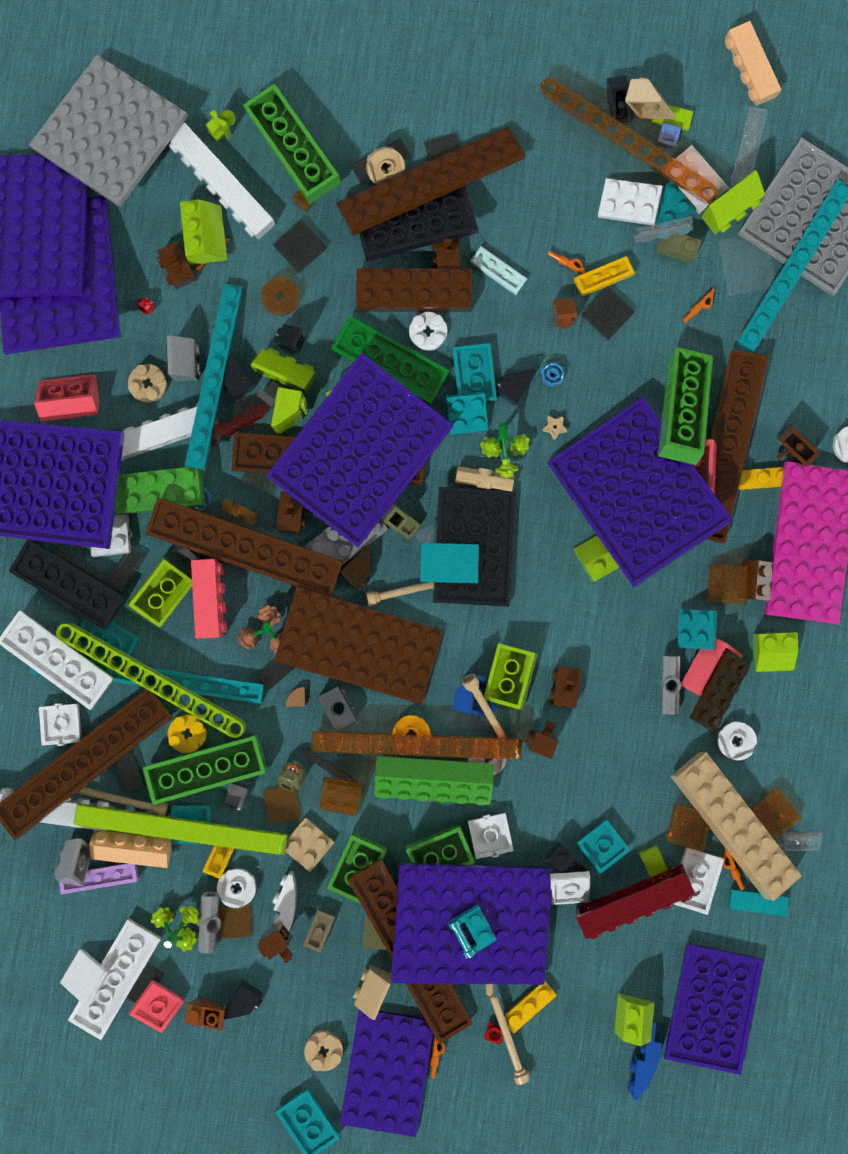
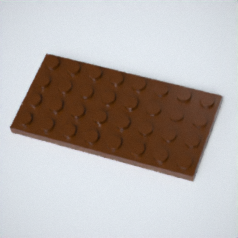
[274,587,444,705]

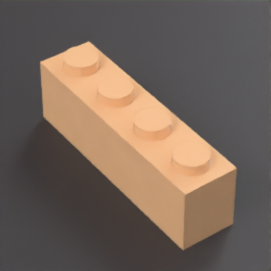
[725,21,781,106]
[89,830,172,868]

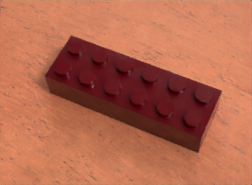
[576,864,696,939]

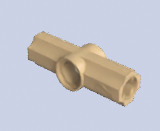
[455,466,514,492]

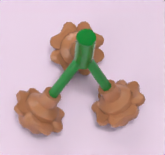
[238,605,282,653]

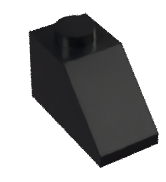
[606,75,631,124]
[275,324,306,354]
[223,353,255,401]
[496,368,537,406]
[546,842,587,873]
[224,980,263,1020]

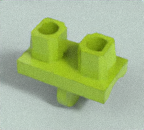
[206,110,236,142]

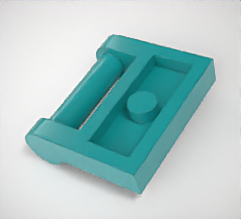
[448,905,497,958]

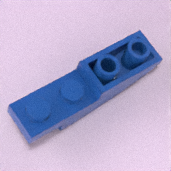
[628,1018,662,1100]

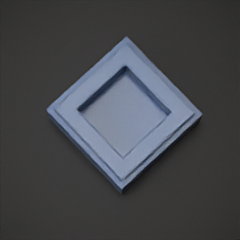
[657,122,682,147]

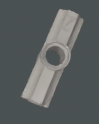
[661,656,681,715]
[197,891,221,954]

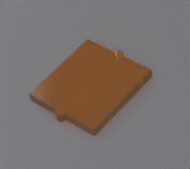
[263,786,301,824]
[217,904,253,939]

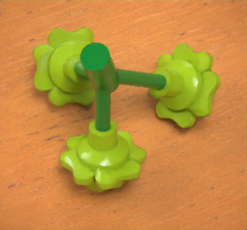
[480,423,530,478]
[151,905,200,952]

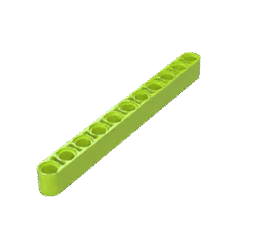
[56,623,246,738]
[73,804,288,855]

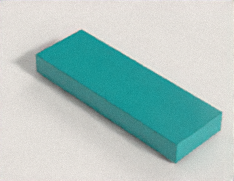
[728,888,789,917]

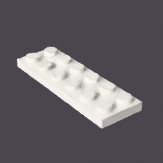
[0,611,115,710]
[68,918,162,1040]

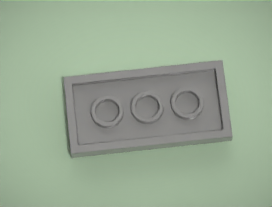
[305,520,389,565]

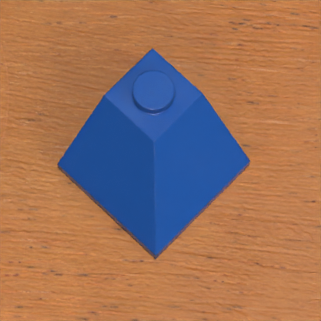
[452,675,497,716]

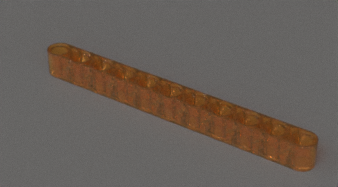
[541,78,717,204]
[311,731,522,759]

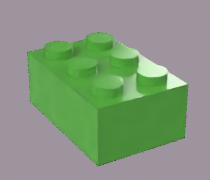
[406,824,475,865]
[327,831,387,904]

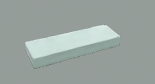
[470,246,527,295]

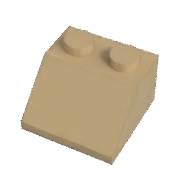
[625,77,675,119]
[353,964,391,1020]

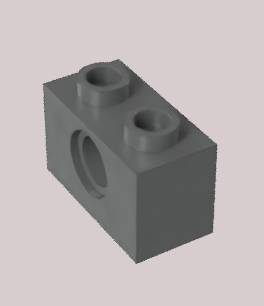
[317,686,358,731]

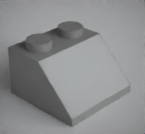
[167,336,201,381]
[55,838,91,886]

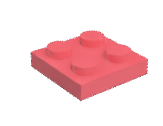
[129,980,185,1033]

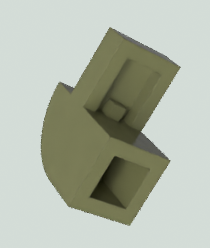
[381,503,421,540]

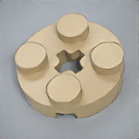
[366,147,405,184]
[128,364,168,403]
[304,1030,343,1071]

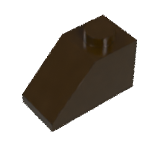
[340,545,371,589]

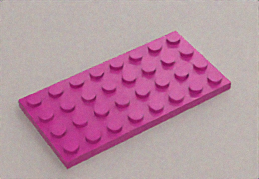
[764,461,848,624]

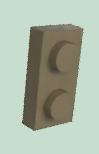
[303,908,336,953]

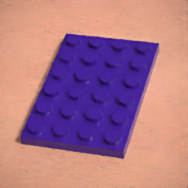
[664,943,764,1075]
[340,1010,433,1137]

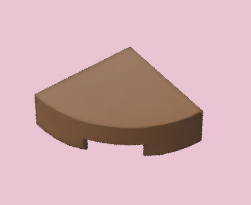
[286,687,306,707]

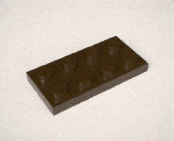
[689,650,751,732]

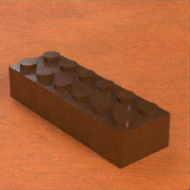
[356,268,472,312]

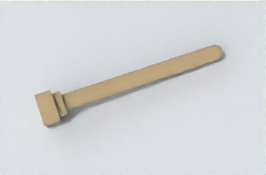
[366,582,433,607]
[462,674,512,750]
[78,787,169,816]
[490,994,530,1085]

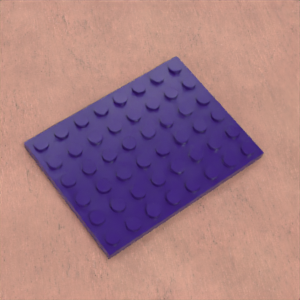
[0,154,88,298]
[0,196,121,355]
[266,353,454,548]
[547,397,733,588]
[0,420,125,549]
[391,863,553,985]

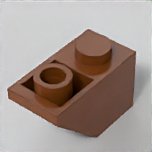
[552,298,578,329]
[185,998,225,1030]

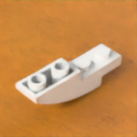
[272,870,297,931]

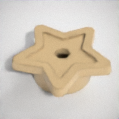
[542,416,567,440]

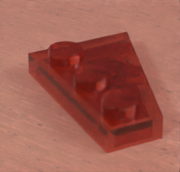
[211,404,268,447]

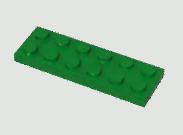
[331,316,450,405]

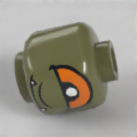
[278,761,306,791]

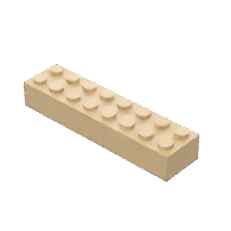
[670,752,802,901]

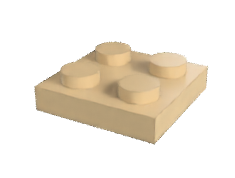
[285,817,335,872]

